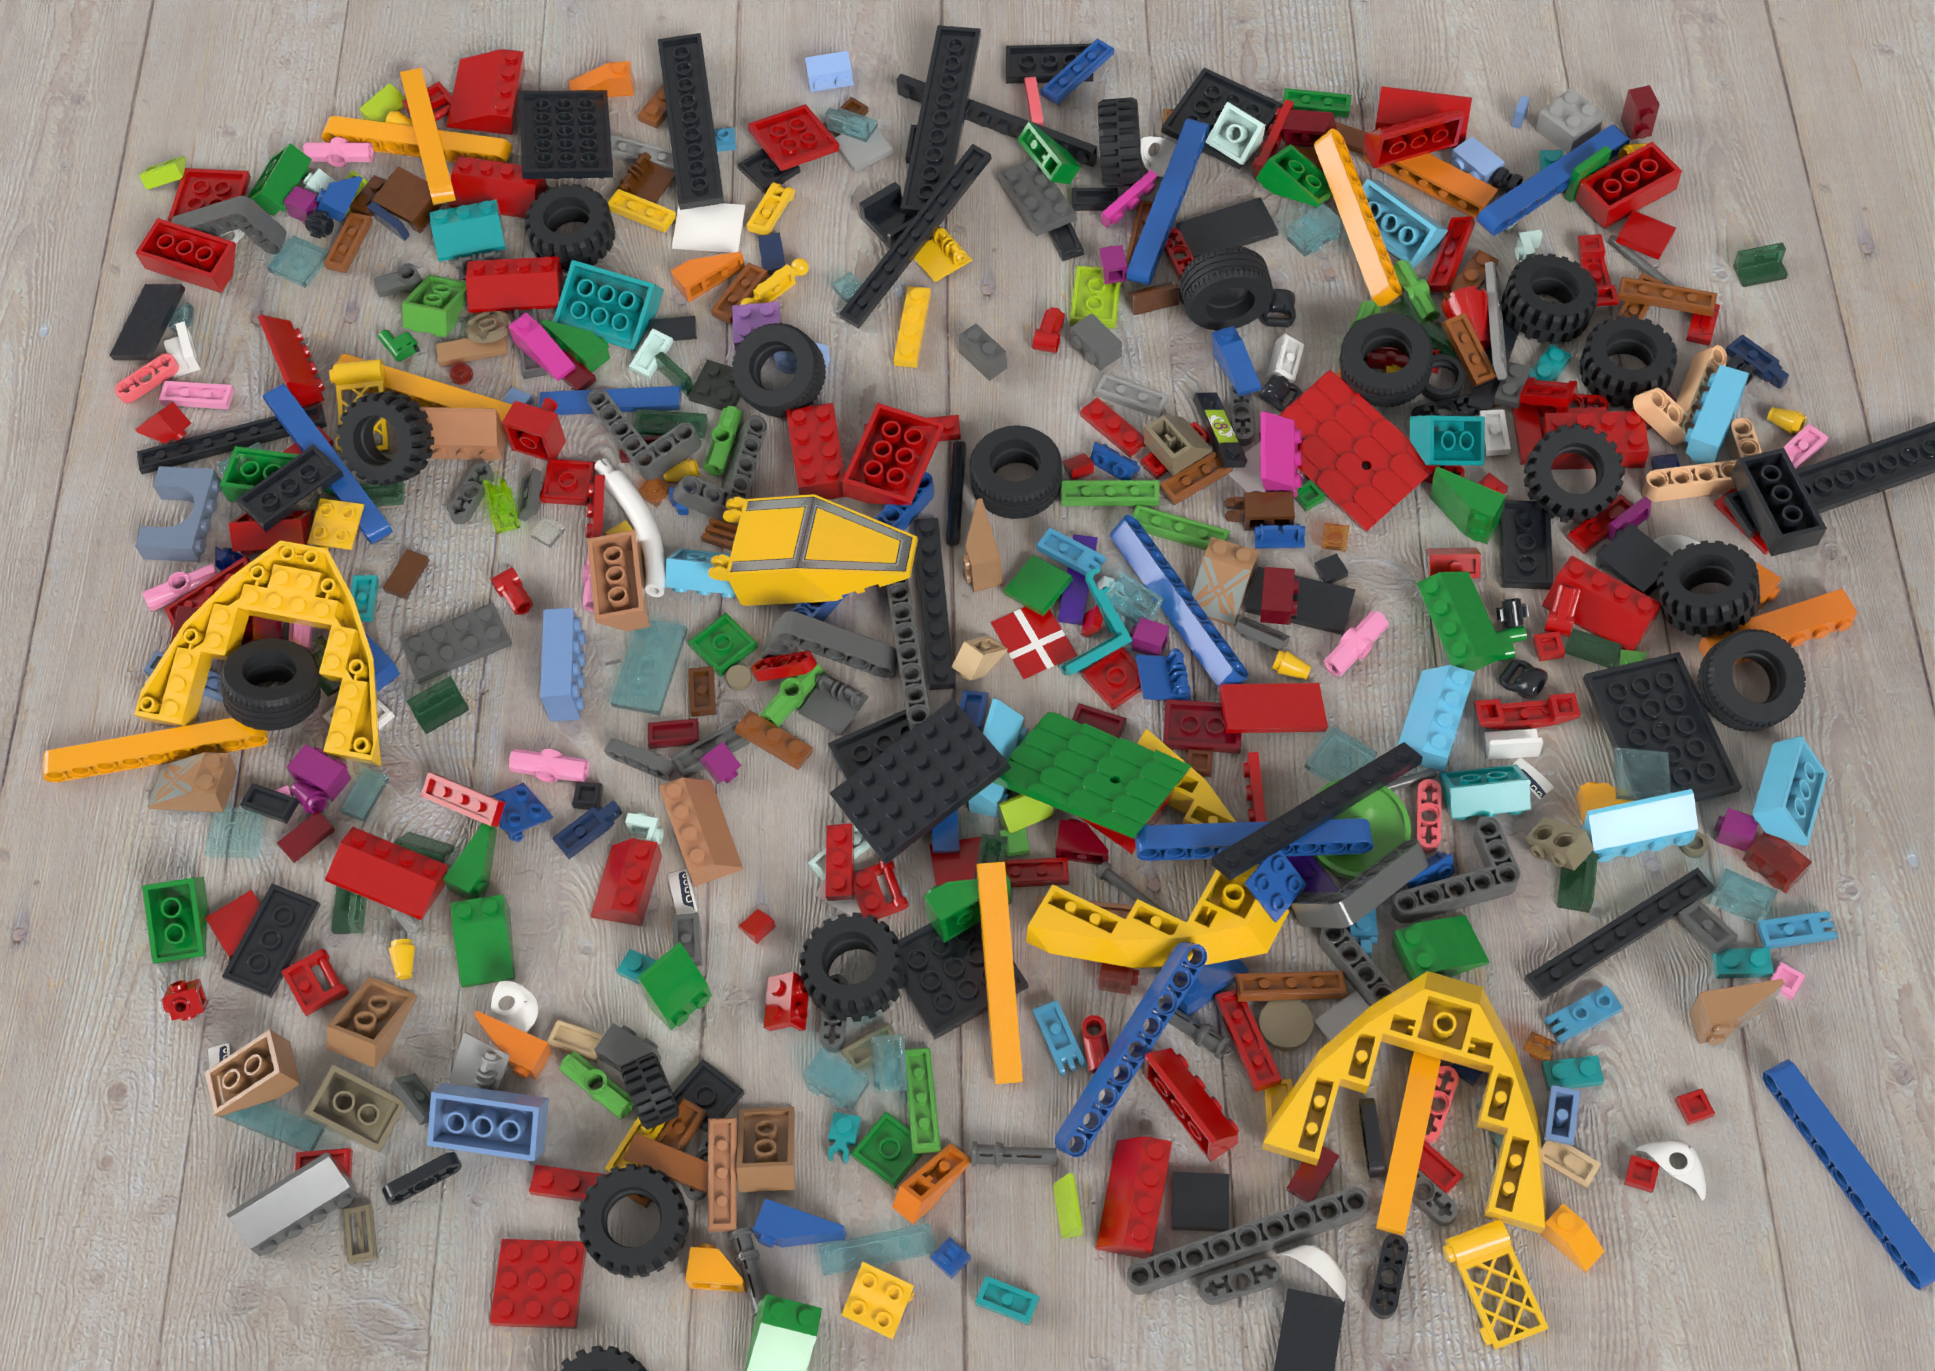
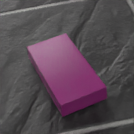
[1608,496,1652,541]

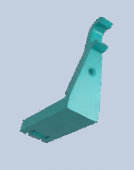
[1059,568,1132,675]

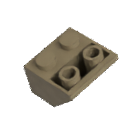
[1144,415,1212,475]

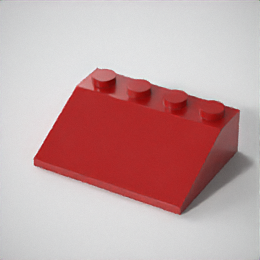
[447,49,525,135]
[842,403,945,505]

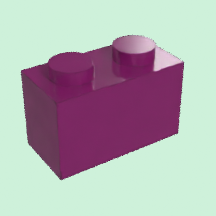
[286,744,352,802]

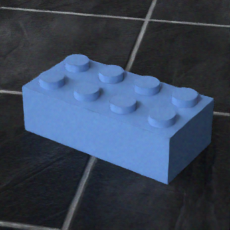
[540,608,586,722]
[427,1083,549,1161]

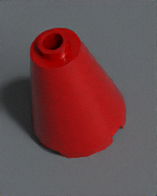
[1441,286,1490,352]

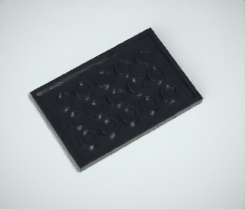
[519,90,613,180]
[1582,652,1742,802]
[829,699,1011,865]

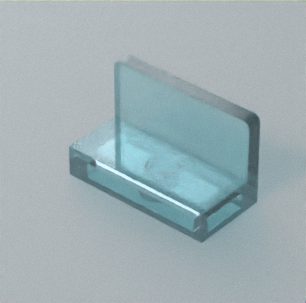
[825,108,878,143]

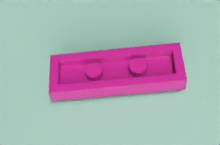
[1101,170,1158,228]

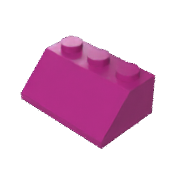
[1261,412,1302,497]

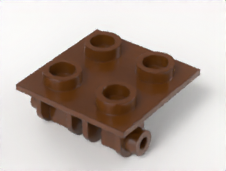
[616,152,675,204]

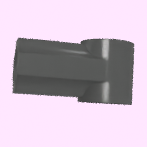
[374,263,423,297]

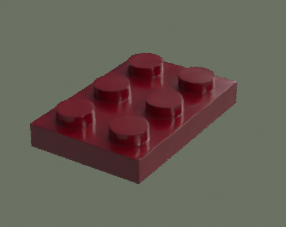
[1163,699,1242,754]

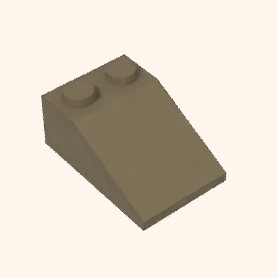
[302,1065,405,1152]

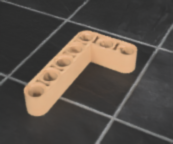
[1633,345,1727,445]
[1642,418,1762,502]

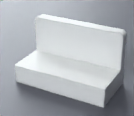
[164,322,201,377]
[1483,729,1543,760]

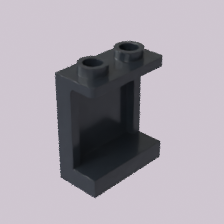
[859,181,916,249]
[1595,523,1673,596]

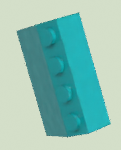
[553,260,664,351]

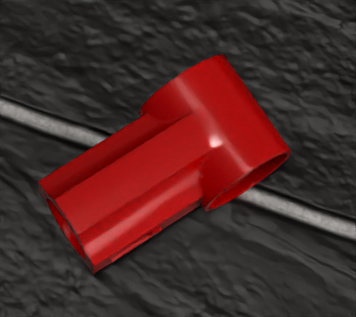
[1032,307,1065,354]
[490,567,533,615]
[1544,584,1581,637]
[1081,1015,1109,1074]

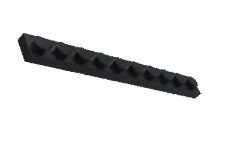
[896,74,1097,167]
[839,144,992,329]
[1211,742,1423,881]

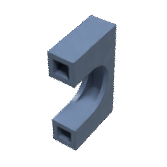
[135,466,222,562]

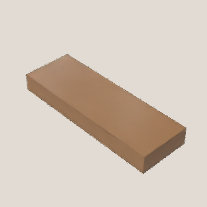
[436,336,509,367]

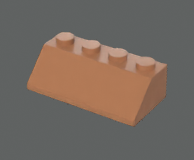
[419,407,507,461]
[587,530,650,631]
[659,777,743,887]

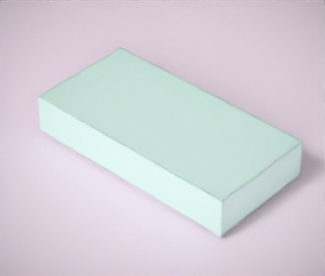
[629,328,674,379]

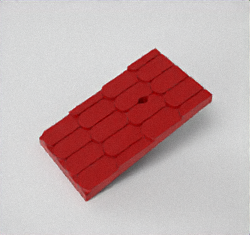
[1259,370,1439,532]

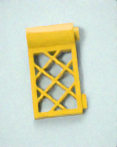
[329,359,390,453]
[1443,1219,1549,1350]

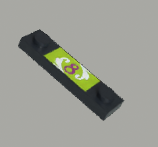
[1192,392,1248,468]

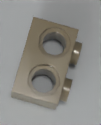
[1525,816,1594,871]

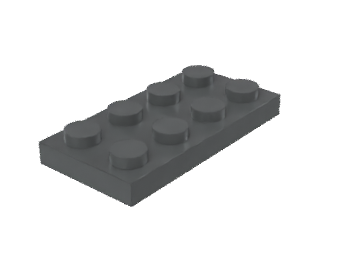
[997,159,1077,236]
[401,602,512,684]

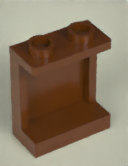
[372,166,444,234]

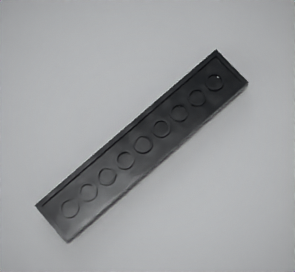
[900,25,981,215]
[658,33,725,210]
[1723,422,1935,539]

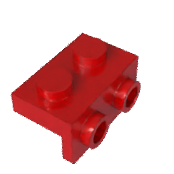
[763,972,808,1031]

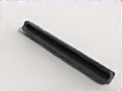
[946,441,966,546]

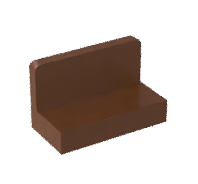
[1127,282,1179,316]

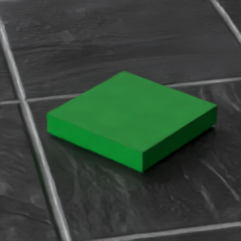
[1565,146,1612,203]
[1003,555,1073,616]
[688,613,758,677]
[851,1111,924,1189]

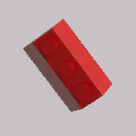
[229,509,314,555]
[590,838,662,926]

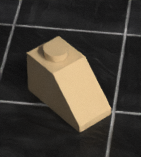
[952,635,1008,680]

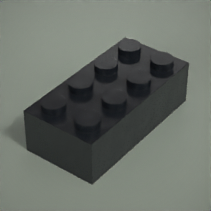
[1730,448,1827,556]

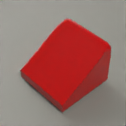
[1062,453,1094,480]
[738,909,776,945]

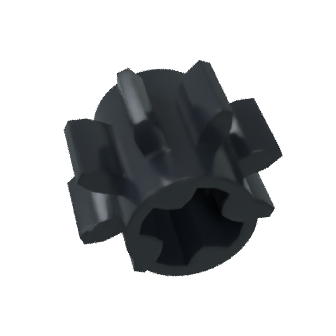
[305,210,334,239]
[1496,598,1529,627]

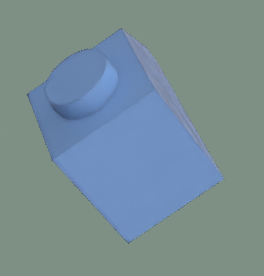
[1543,1085,1580,1146]

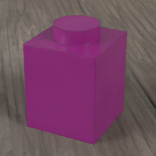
[283,186,320,222]
[1100,245,1127,284]
[1130,617,1169,656]
[699,742,742,784]
[1714,808,1758,852]

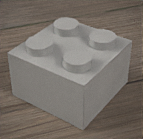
[1536,88,1604,153]

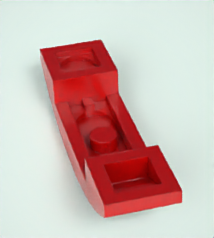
[1577,234,1619,307]
[1473,693,1581,730]

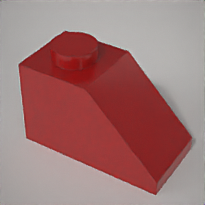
[135,402,191,444]

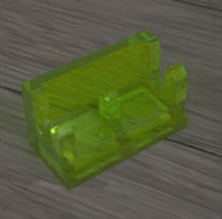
[483,478,520,534]

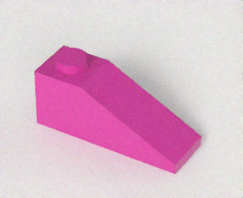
[508,313,575,382]

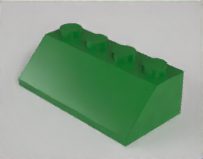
[1416,572,1507,672]

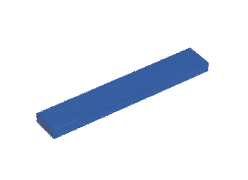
[539,386,681,415]

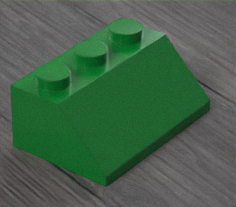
[248,143,312,216]
[220,446,298,502]

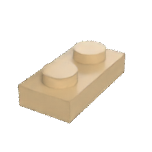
[1542,1140,1602,1189]

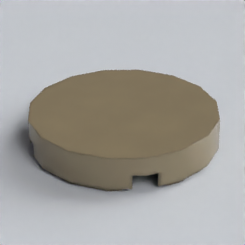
[465,311,511,344]
[1258,1000,1314,1051]

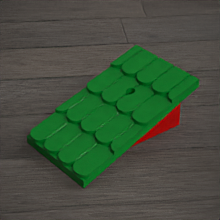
[992,712,1192,854]

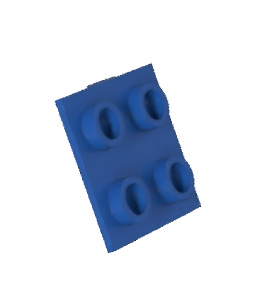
[1135,648,1191,701]
[491,783,553,842]
[1244,850,1307,923]

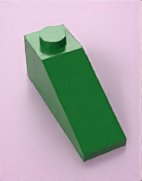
[1017,122,1081,185]
[541,319,610,373]
[443,823,497,900]

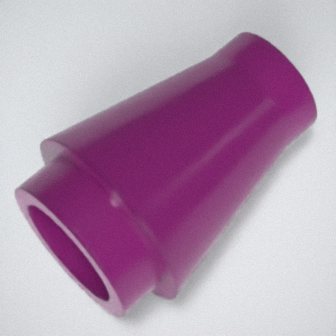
[291,781,327,814]

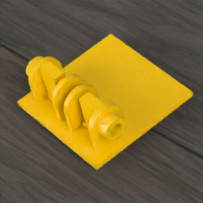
[914,227,972,283]
[307,498,364,550]
[842,1261,915,1339]

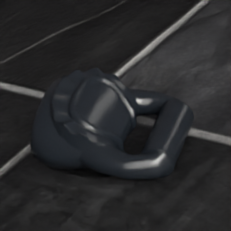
[1261,289,1296,328]
[1259,374,1303,413]
[1498,660,1548,698]

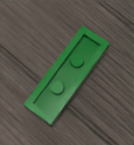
[1282,88,1352,118]

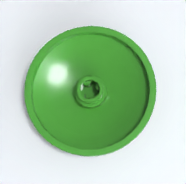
[1313,778,1411,880]

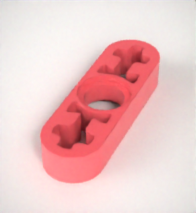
[1024,76,1044,126]
[115,354,179,403]
[1416,779,1442,853]
[1424,1066,1459,1144]

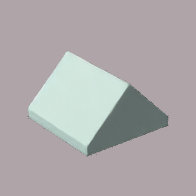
[1206,102,1265,165]

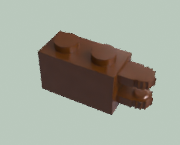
[1224,491,1295,531]

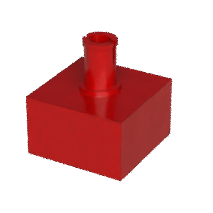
[502,398,566,461]

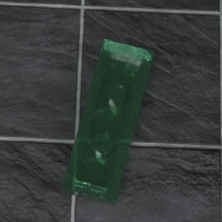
[633,409,708,438]

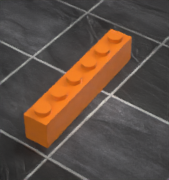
[1362,128,1498,219]
[1698,588,1858,665]

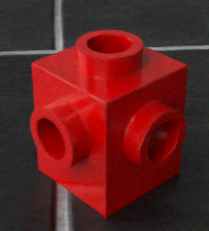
[162,979,208,1021]

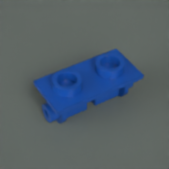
[1090,442,1140,480]
[1254,523,1305,549]
[1404,852,1455,889]

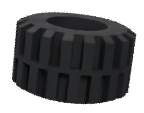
[621,1052,679,1130]

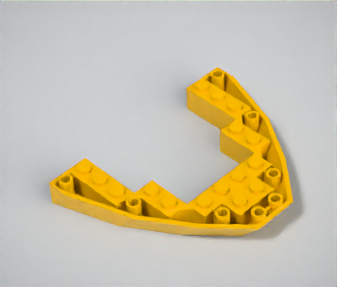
[134,540,381,766]
[1025,728,1289,968]
[1262,971,1547,1234]

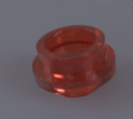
[450,362,474,385]

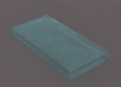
[611,620,688,715]

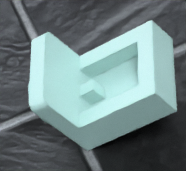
[303,169,337,195]
[1515,230,1543,262]
[625,813,664,844]

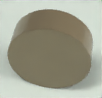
[726,665,752,691]
[1680,832,1708,858]

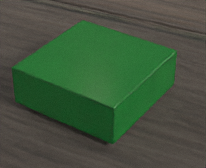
[1294,480,1326,512]

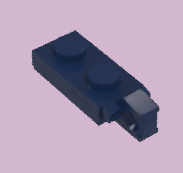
[1725,335,1789,389]
[552,800,623,860]

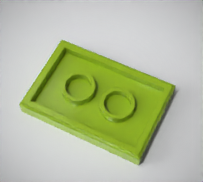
[1070,266,1121,329]

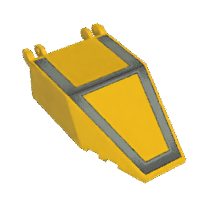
[708,494,918,606]

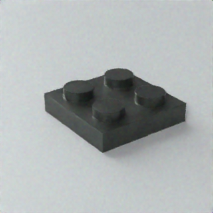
[688,360,741,411]

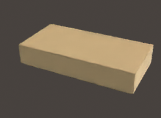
[547,1019,604,1063]

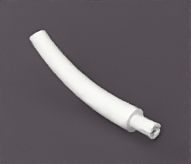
[594,458,666,597]

